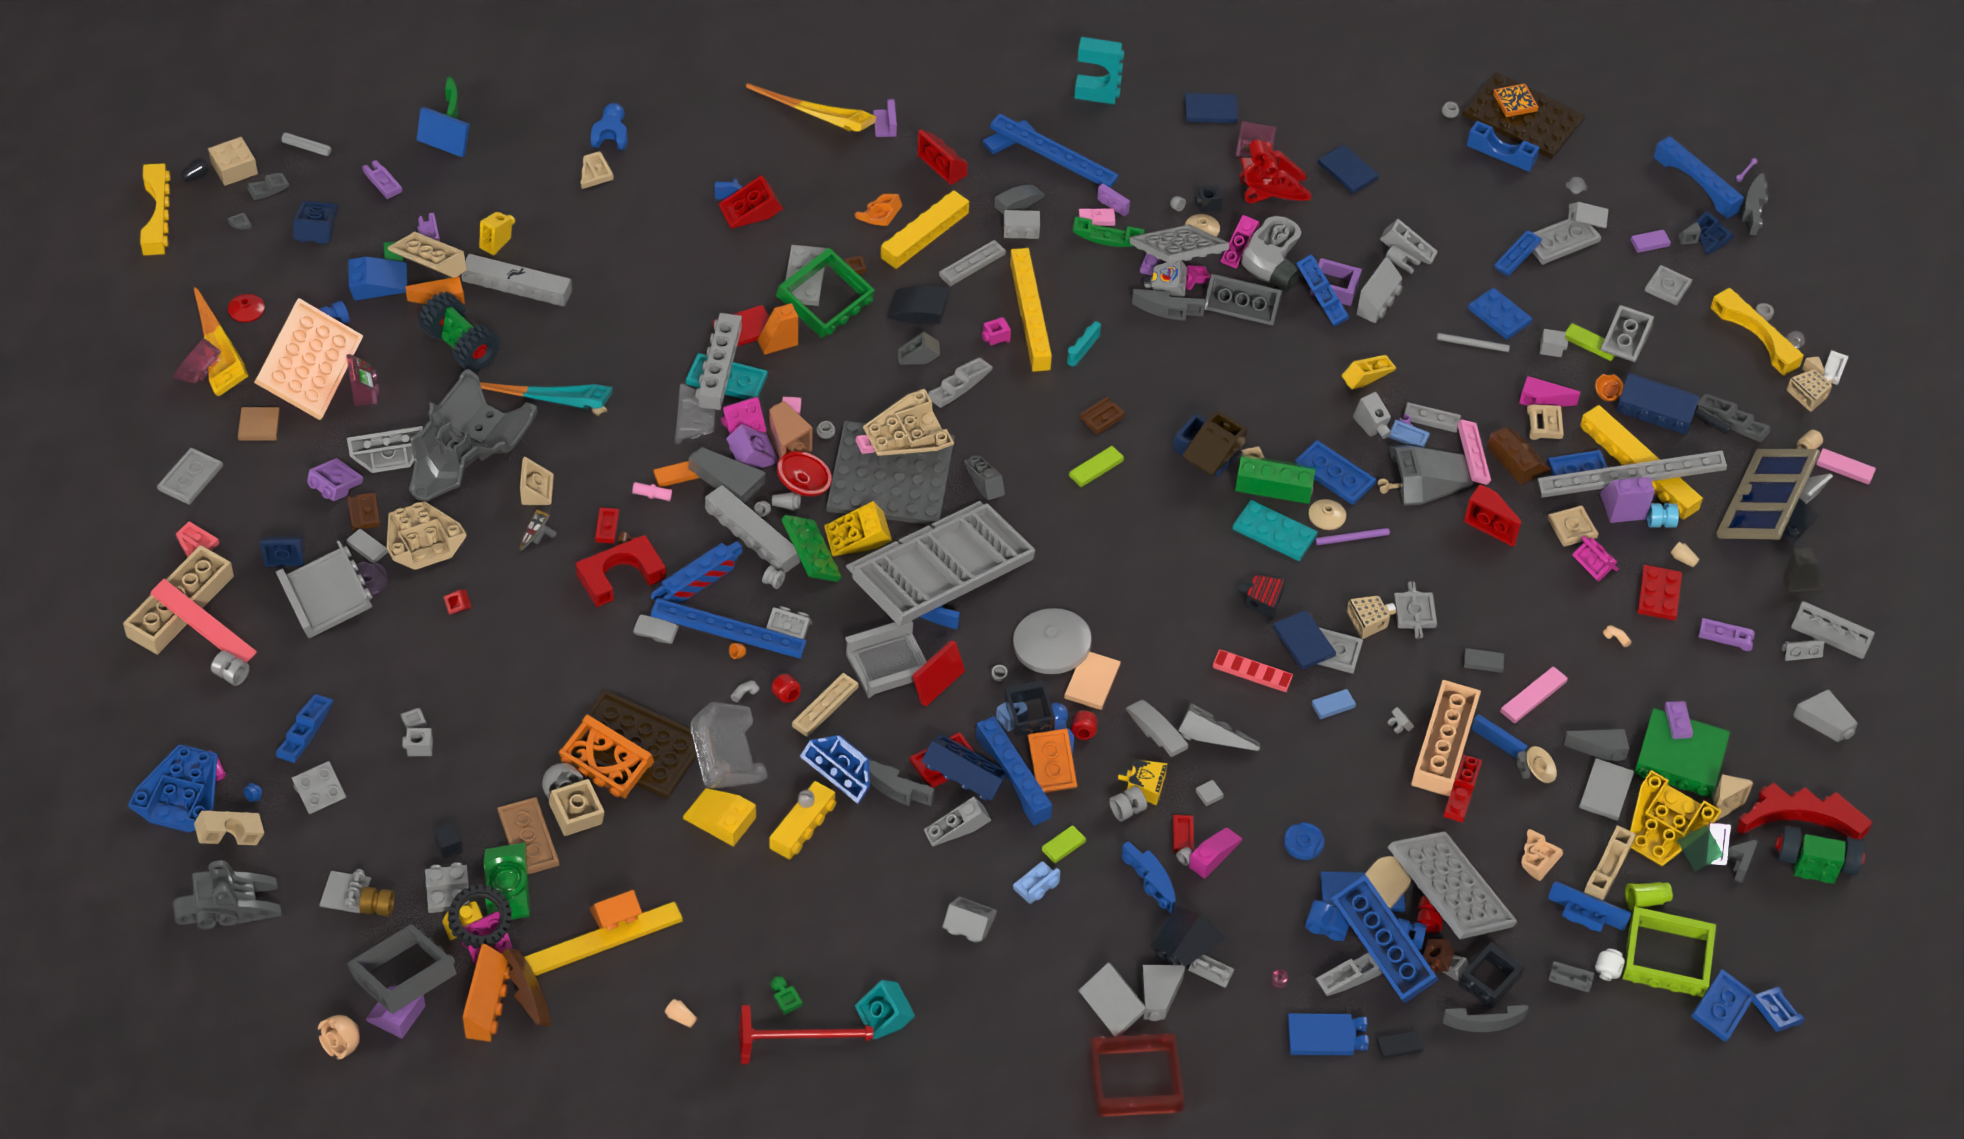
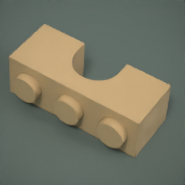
[194,810,264,845]

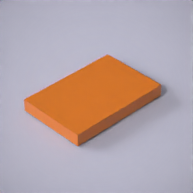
[1028,729,1077,793]

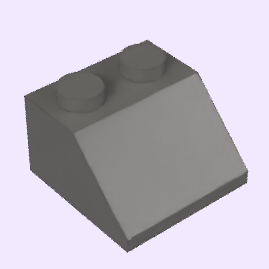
[943,897,997,942]

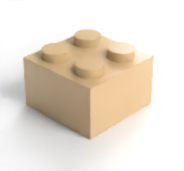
[208,137,258,186]
[549,779,605,836]

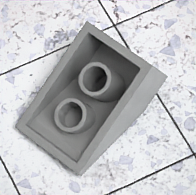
[1601,305,1654,362]

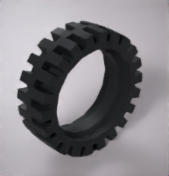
[448,884,512,949]

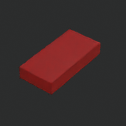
[1173,815,1194,853]

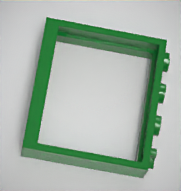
[776,248,875,338]

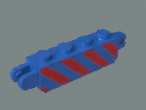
[651,542,742,604]

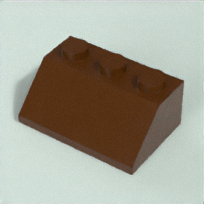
[1487,427,1551,485]

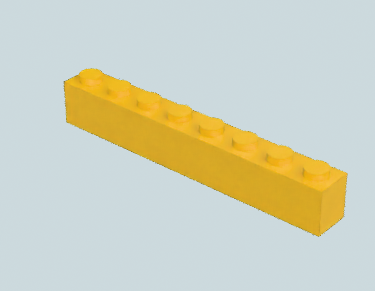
[1010,248,1052,372]
[1580,405,1703,520]

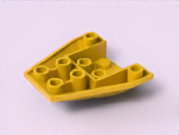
[1630,770,1722,867]

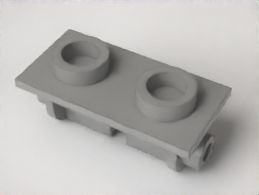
[1782,639,1824,661]
[1188,955,1235,988]

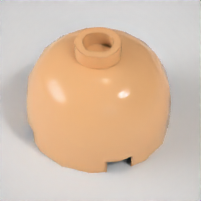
[318,1015,360,1059]

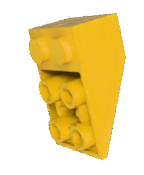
[824,501,892,556]

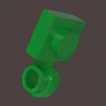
[770,976,803,1015]

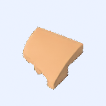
[1522,829,1563,881]

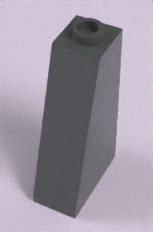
[688,447,766,503]

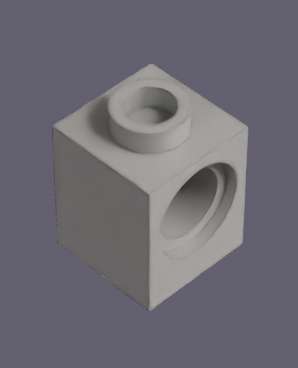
[403,728,433,756]

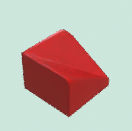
[443,590,472,615]

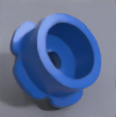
[243,783,262,802]

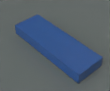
[982,120,1035,155]
[1494,230,1542,277]
[1471,714,1528,759]

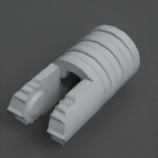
[1386,245,1421,274]

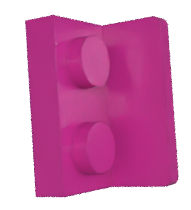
[721,397,766,435]
[1572,536,1619,581]
[461,911,512,965]

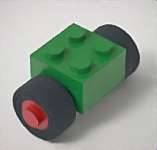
[1775,826,1865,883]

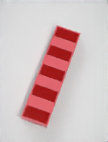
[1213,649,1293,692]

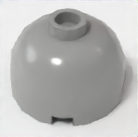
[542,763,584,799]

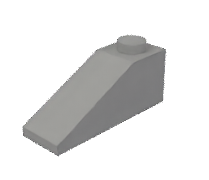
[1380,219,1438,264]

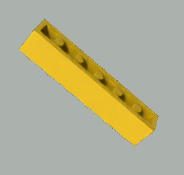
[881,190,969,269]

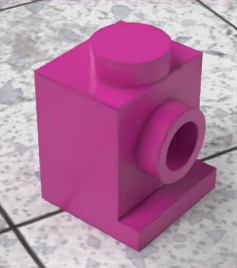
[981,317,1011,345]

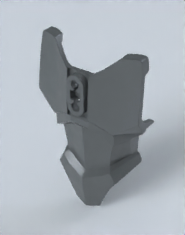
[409,369,538,501]

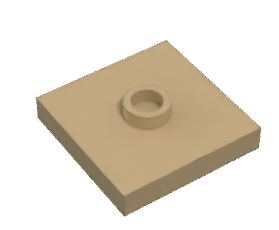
[1547,506,1599,547]

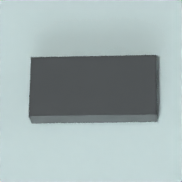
[1464,648,1504,673]

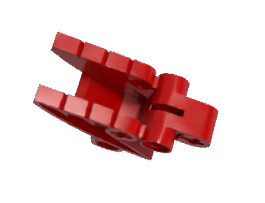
[1239,140,1312,203]

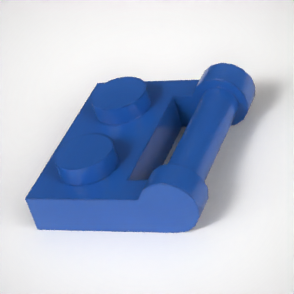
[1752,986,1805,1032]

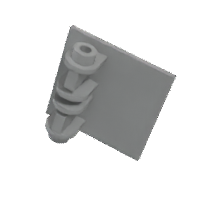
[292,761,346,814]
[319,869,371,913]

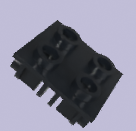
[1767,492,1819,543]

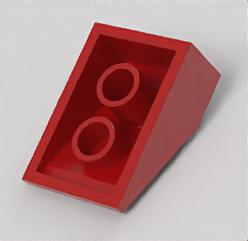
[718,175,783,229]
[1464,484,1522,547]

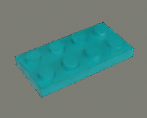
[686,353,768,400]
[1233,500,1318,562]

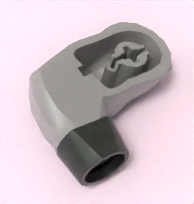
[1242,216,1301,292]

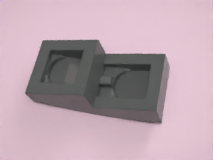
[247,173,289,200]

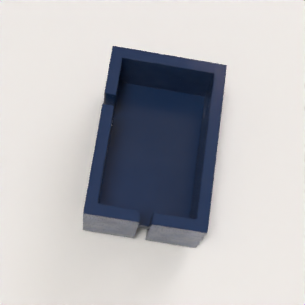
[1173,413,1241,476]

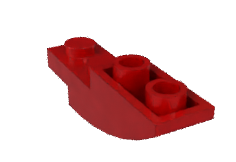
[1443,754,1482,823]

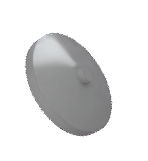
[1013,608,1091,674]

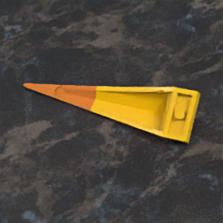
[746,83,877,132]
[194,288,248,397]

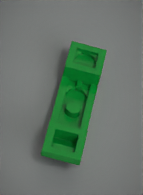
[445,77,458,119]
[1073,216,1145,247]

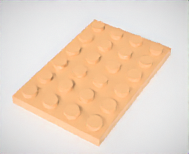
[254,298,363,420]

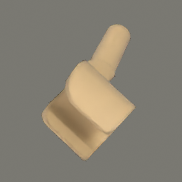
[1378,479,1402,494]

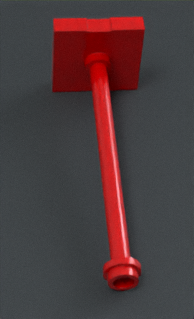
[739,1005,873,1064]

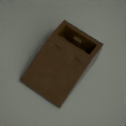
[1182,410,1247,476]

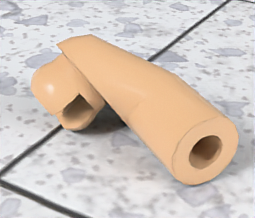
[1603,625,1632,647]

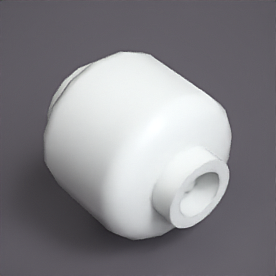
[1595,949,1625,981]

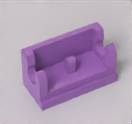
[417,213,440,242]

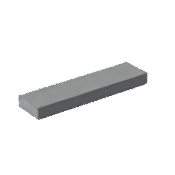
[939,240,1006,286]

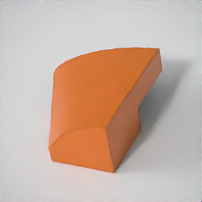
[855,194,903,226]

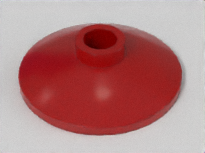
[228,294,265,323]

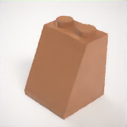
[769,401,812,460]

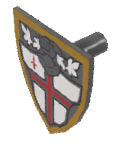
[520,510,557,551]

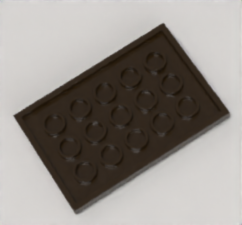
[1462,72,1585,159]
[563,690,708,800]

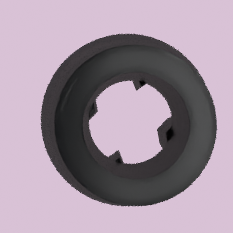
[180,159,208,182]

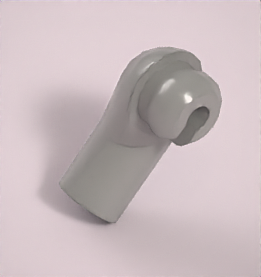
[730,680,760,702]

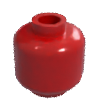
[772,674,801,703]
[1071,711,1098,740]

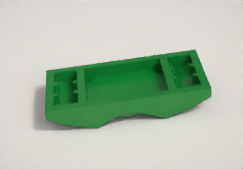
[484,842,530,920]

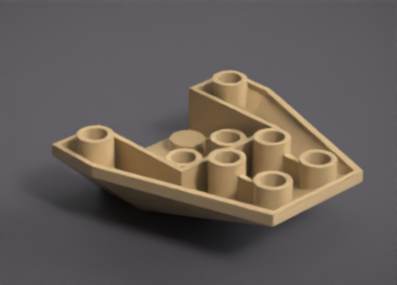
[863,389,954,456]
[387,501,466,570]

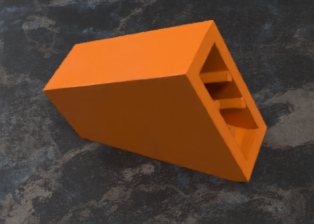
[758,303,798,355]

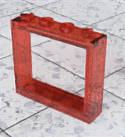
[1090,1033,1185,1117]

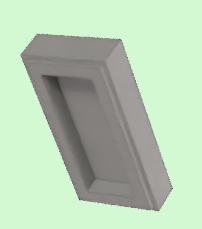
[346,529,388,564]

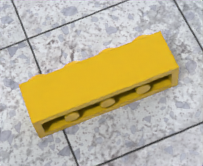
[769,781,836,860]

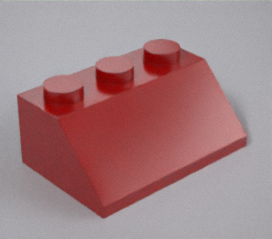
[917,130,968,185]

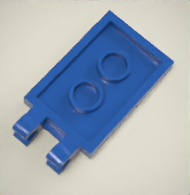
[1288,1014,1369,1055]

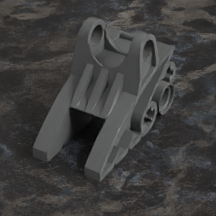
[173,860,282,930]

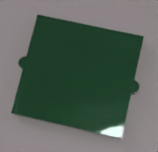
[1677,824,1724,871]

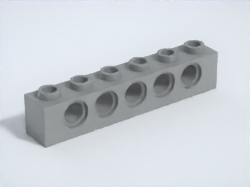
[696,313,742,410]

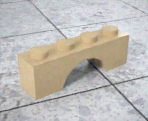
[1584,825,1636,901]

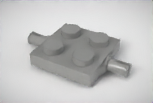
[1393,581,1437,639]

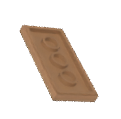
[497,797,559,874]

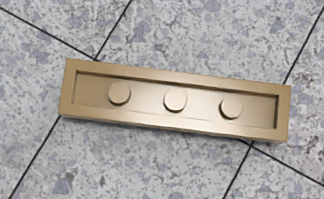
[792,673,858,737]

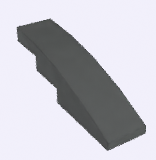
[1696,394,1771,442]

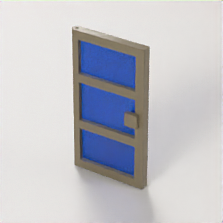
[1716,449,1820,540]

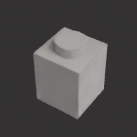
[1540,329,1568,357]

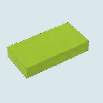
[1042,825,1086,863]

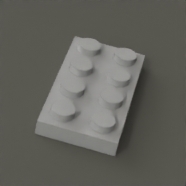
[1532,219,1601,265]
[786,245,827,306]

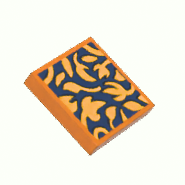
[1493,84,1538,117]

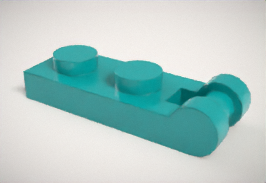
[1067,321,1101,366]

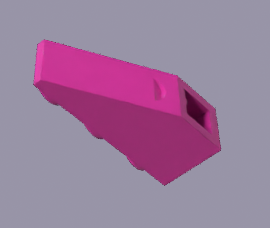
[1220,215,1261,269]
[1519,376,1580,407]

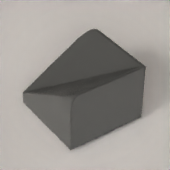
[1678,223,1701,244]

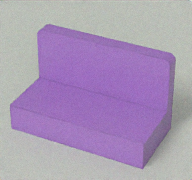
[873,99,897,137]

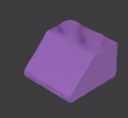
[726,424,779,469]
[366,985,425,1039]

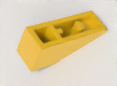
[1342,355,1396,389]

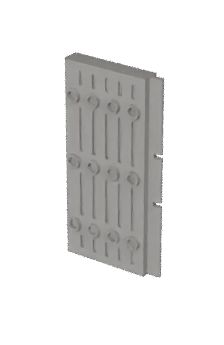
[846,501,1035,626]

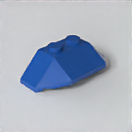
[800,735,870,804]

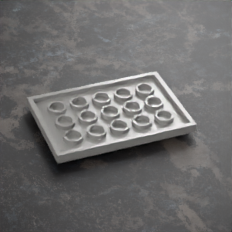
[1388,832,1517,939]

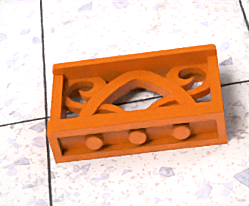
[558,714,654,799]

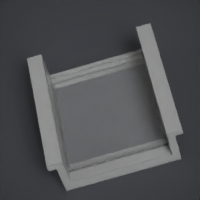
[845,620,927,699]

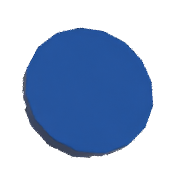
[1284,822,1325,860]

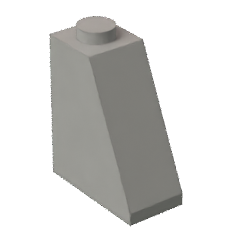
[1793,689,1858,742]
[1141,965,1185,1021]

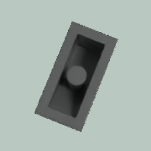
[898,332,940,365]

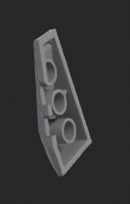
[1178,703,1260,751]

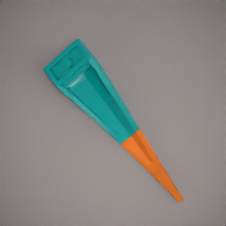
[480,382,613,409]

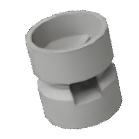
[211,650,250,686]
[1109,786,1147,821]

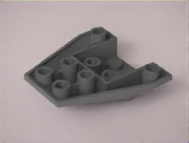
[1389,445,1474,506]

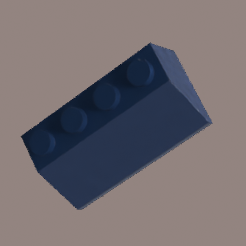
[1616,373,1700,435]
[921,734,1008,801]

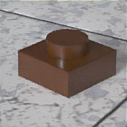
[844,255,867,275]

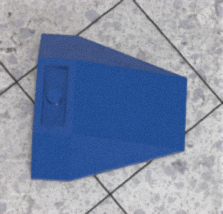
[128,744,218,833]

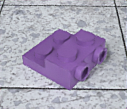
[307,458,363,501]

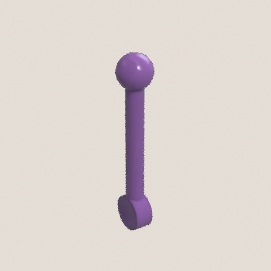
[1736,158,1757,182]

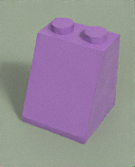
[1600,477,1655,523]

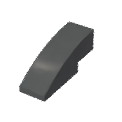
[994,185,1045,215]

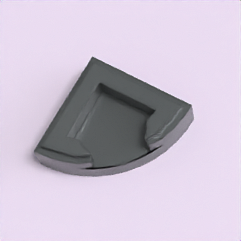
[227,212,252,230]
[1516,751,1530,779]

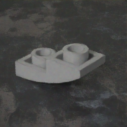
[633,615,679,644]

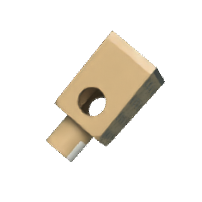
[1787,370,1833,412]
[1347,596,1396,639]

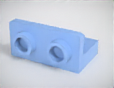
[1013,861,1060,904]

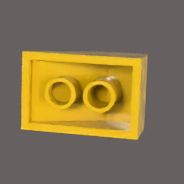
[683,788,756,847]

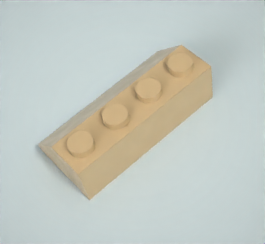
[388,232,467,278]

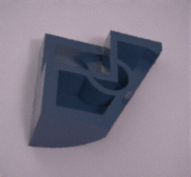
[1694,211,1734,255]

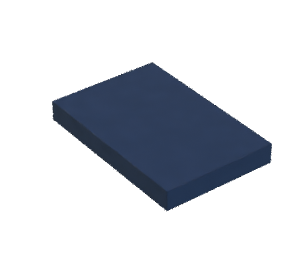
[1185,93,1238,123]
[1318,145,1379,194]
[1273,610,1336,670]

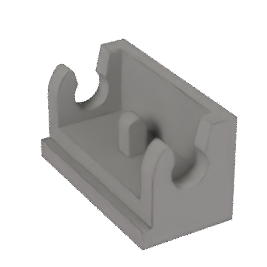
[1569,202,1609,229]

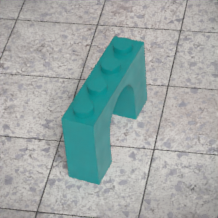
[1074,37,1125,104]

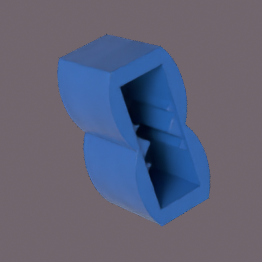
[1305,900,1350,941]

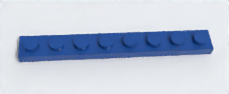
[990,113,1119,188]
[651,598,807,659]

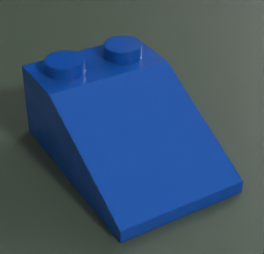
[349,257,408,301]

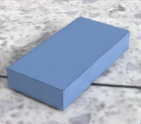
[1388,420,1430,448]
[1311,689,1356,719]

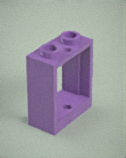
[1308,258,1362,306]

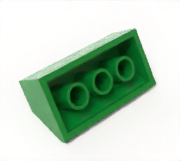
[1235,454,1316,504]

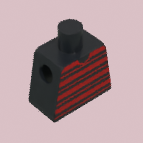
[1237,575,1286,619]

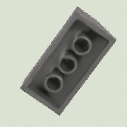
[1204,273,1283,326]

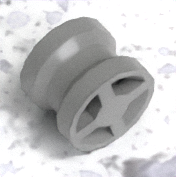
[762,566,785,589]

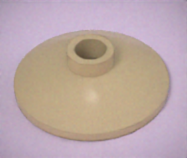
[1185,214,1220,237]
[1308,499,1346,530]
[1526,746,1557,783]

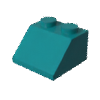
[854,980,915,1040]

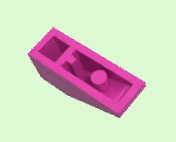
[1189,827,1242,879]

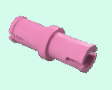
[632,482,672,502]

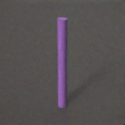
[1315,528,1390,546]

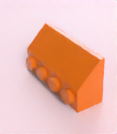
[463,944,512,1042]

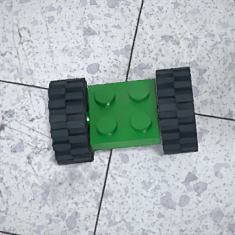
[418,292,501,373]

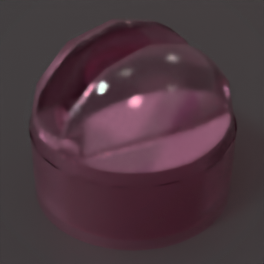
[1271,969,1288,987]

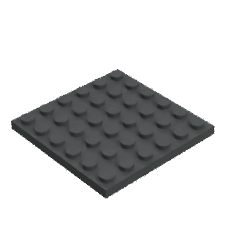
[826,421,955,525]

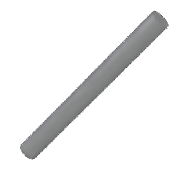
[1437,333,1510,352]

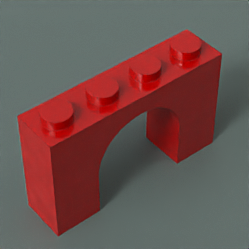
[575,535,666,608]

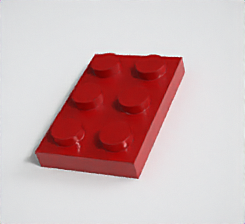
[1637,565,1682,621]

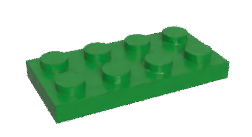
[781,515,842,582]

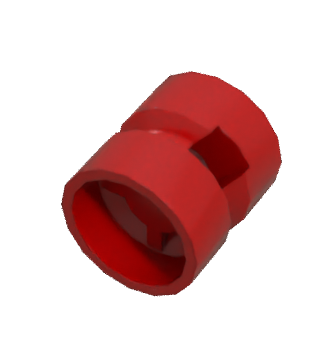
[1416,896,1443,934]

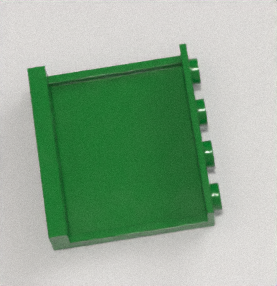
[1634,708,1730,797]

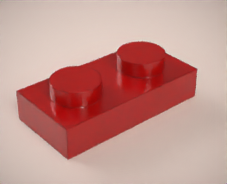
[595,508,619,544]

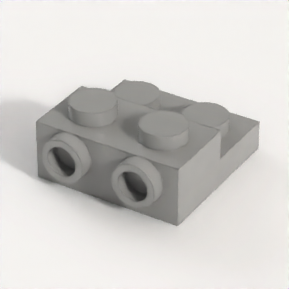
[425,863,470,913]

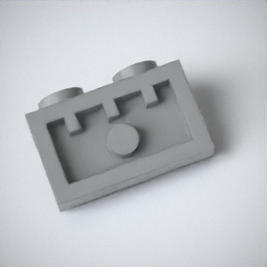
[766,606,812,640]

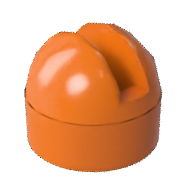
[729,643,746,659]

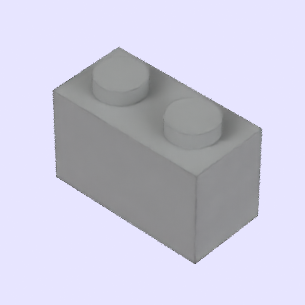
[1004,210,1040,239]

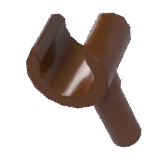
[617,532,636,545]

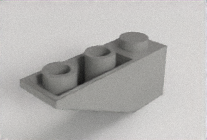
[924,797,991,846]

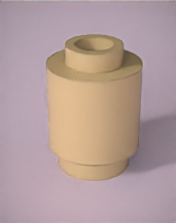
[1796,430,1823,449]

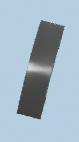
[1442,1005,1528,1032]

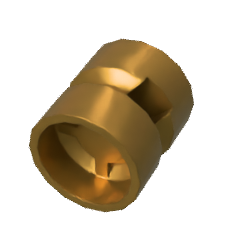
[359,886,395,917]

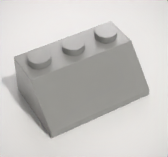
[1356,257,1403,323]

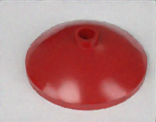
[777,451,832,496]

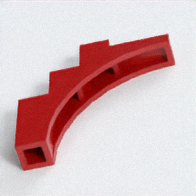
[1736,782,1873,840]

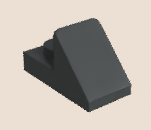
[1727,840,1758,883]

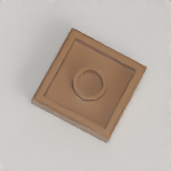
[238,407,280,440]

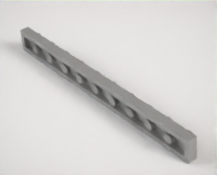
[1537,451,1727,498]

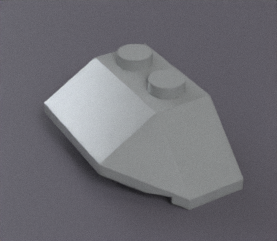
[347,426,423,473]

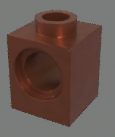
[1423,939,1455,972]

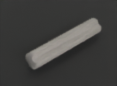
[281,133,331,156]

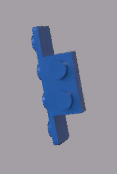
[1548,881,1631,932]

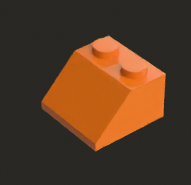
[589,890,642,931]

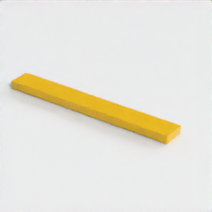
[524,901,682,976]

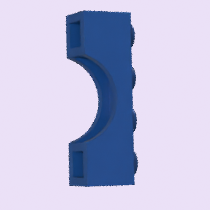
[1467,121,1540,172]

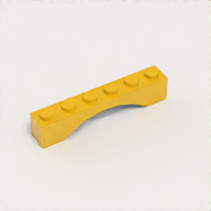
[140,164,171,255]
[1710,288,1804,376]

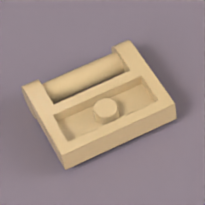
[1527,405,1563,440]

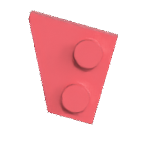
[176,522,219,558]

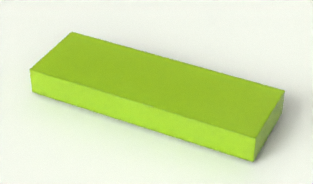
[1565,323,1615,361]
[1069,446,1124,487]

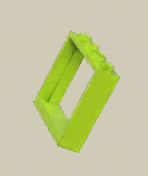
[1622,907,1716,997]

